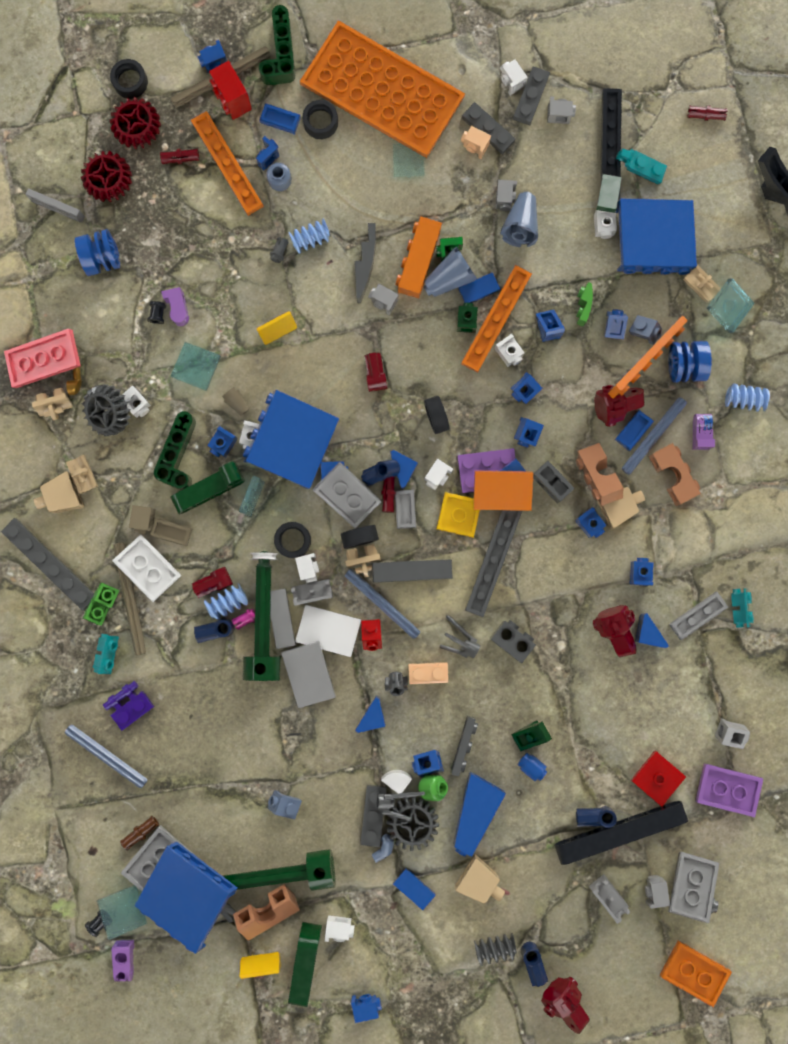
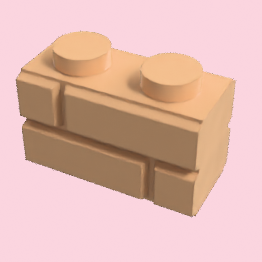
[408,662,448,684]

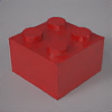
[209,60,252,120]

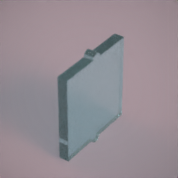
[393,144,425,178]

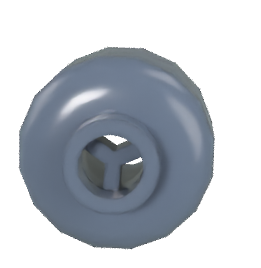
[266,163,292,191]

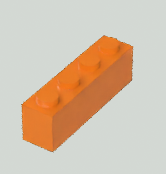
[395,216,442,299]

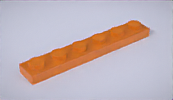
[191,111,264,216]
[461,265,532,373]
[608,316,688,399]

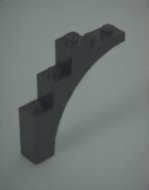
[758,147,788,216]

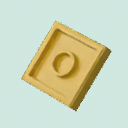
[436,492,480,538]

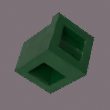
[457,303,478,333]

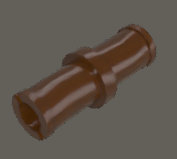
[120,815,159,851]

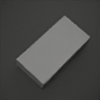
[395,490,416,529]

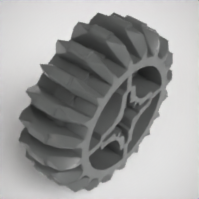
[81,384,131,436]
[386,797,439,851]

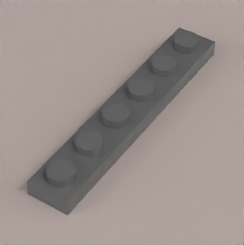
[465,510,522,617]
[1,518,94,611]

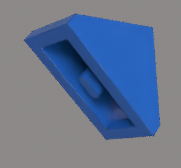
[536,309,565,342]
[390,450,418,490]
[635,613,669,648]
[355,696,386,733]

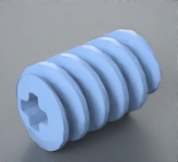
[288,218,330,254]
[725,383,770,412]
[204,583,248,620]

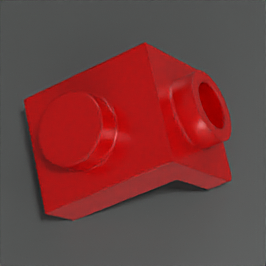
[361,619,382,651]

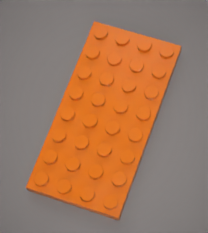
[300,20,465,158]

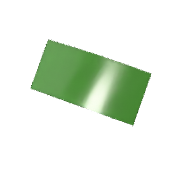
[576,282,593,326]
[82,583,119,626]

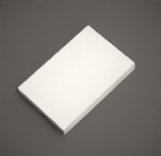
[112,534,181,602]
[295,605,361,657]

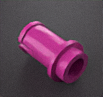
[232,609,255,630]

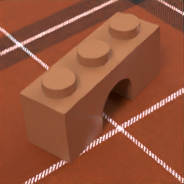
[576,443,624,506]
[648,443,701,506]
[233,884,300,941]

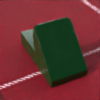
[511,721,552,752]

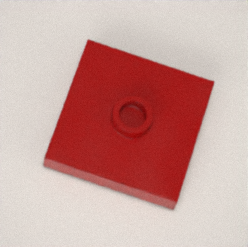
[631,751,686,807]

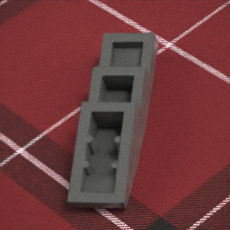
[355,223,376,303]
[372,559,453,583]

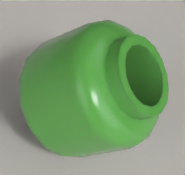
[418,775,448,801]

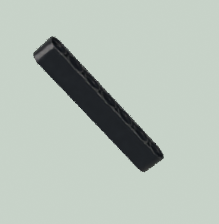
[554,801,688,865]

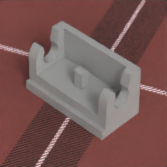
[291,579,333,606]
[589,874,630,924]

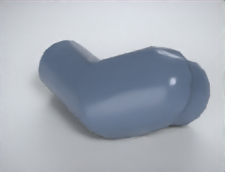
[372,834,394,863]

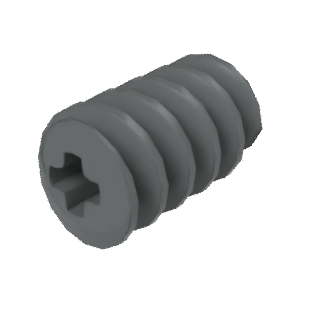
[474,933,517,966]

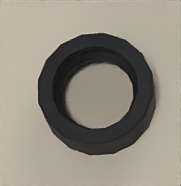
[110,59,148,99]
[302,100,338,140]
[424,395,450,434]
[274,522,311,558]
[340,525,379,549]

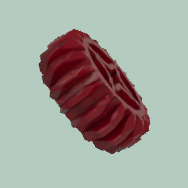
[110,97,161,150]
[81,150,132,202]

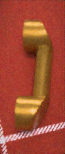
[66,354,82,396]

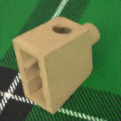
[34,472,84,513]
[597,487,645,529]
[455,854,505,904]

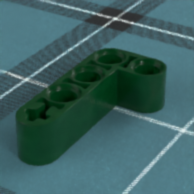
[259,5,296,85]
[154,411,196,490]
[170,461,245,515]
[288,922,322,1007]

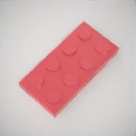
[4,328,81,388]

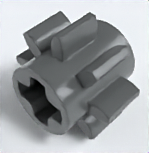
[384,671,408,696]

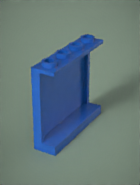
[616,198,697,275]
[243,390,339,489]
[134,842,238,954]

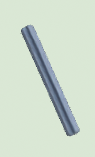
[622,397,687,475]
[345,569,420,639]
[65,725,147,788]

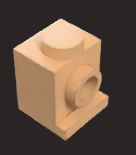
[461,126,491,159]

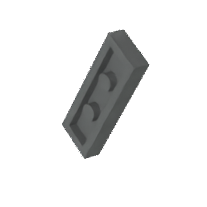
[513,66,550,126]
[462,102,516,155]
[451,715,478,776]
[360,784,386,847]

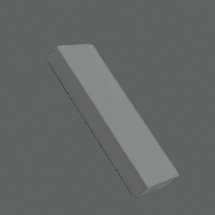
[26,188,85,222]
[271,589,296,649]
[669,592,729,640]

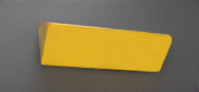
[256,311,297,345]
[239,952,281,979]

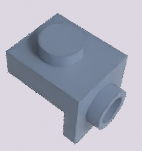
[629,315,662,345]
[268,790,302,820]

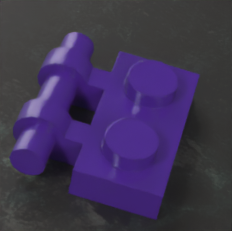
[103,681,155,731]

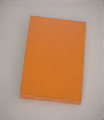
[473,470,533,511]
[660,940,732,1008]

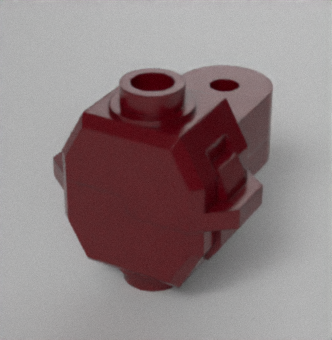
[594,385,645,427]
[593,605,637,658]
[541,977,590,1034]

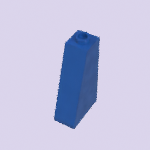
[453,771,506,857]

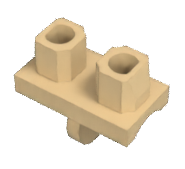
[683,266,722,303]
[32,388,73,420]
[66,454,98,494]
[345,544,381,578]

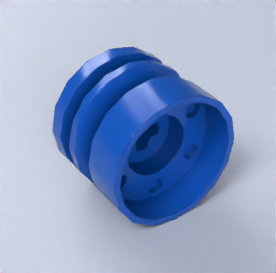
[75,229,120,276]
[668,341,712,383]

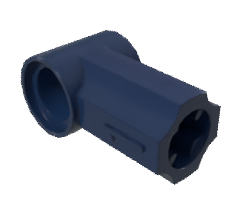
[361,460,400,486]
[194,619,235,643]
[576,806,617,828]
[521,942,548,987]

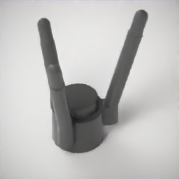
[440,615,481,658]
[376,791,425,821]

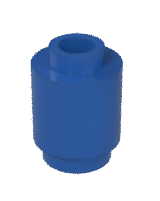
[517,753,547,782]

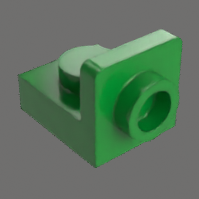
[436,237,463,262]

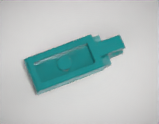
[616,148,667,185]

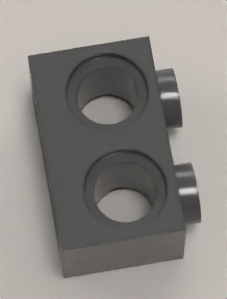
[533,461,575,504]
[490,620,536,663]

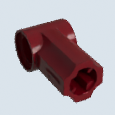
[364,352,387,392]
[192,567,233,599]

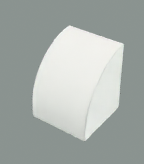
[381,770,412,794]

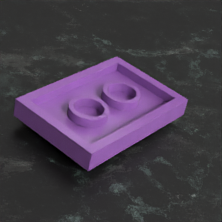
[457,448,515,494]
[695,763,763,817]

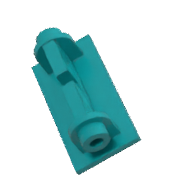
[731,588,754,628]
[92,634,119,674]

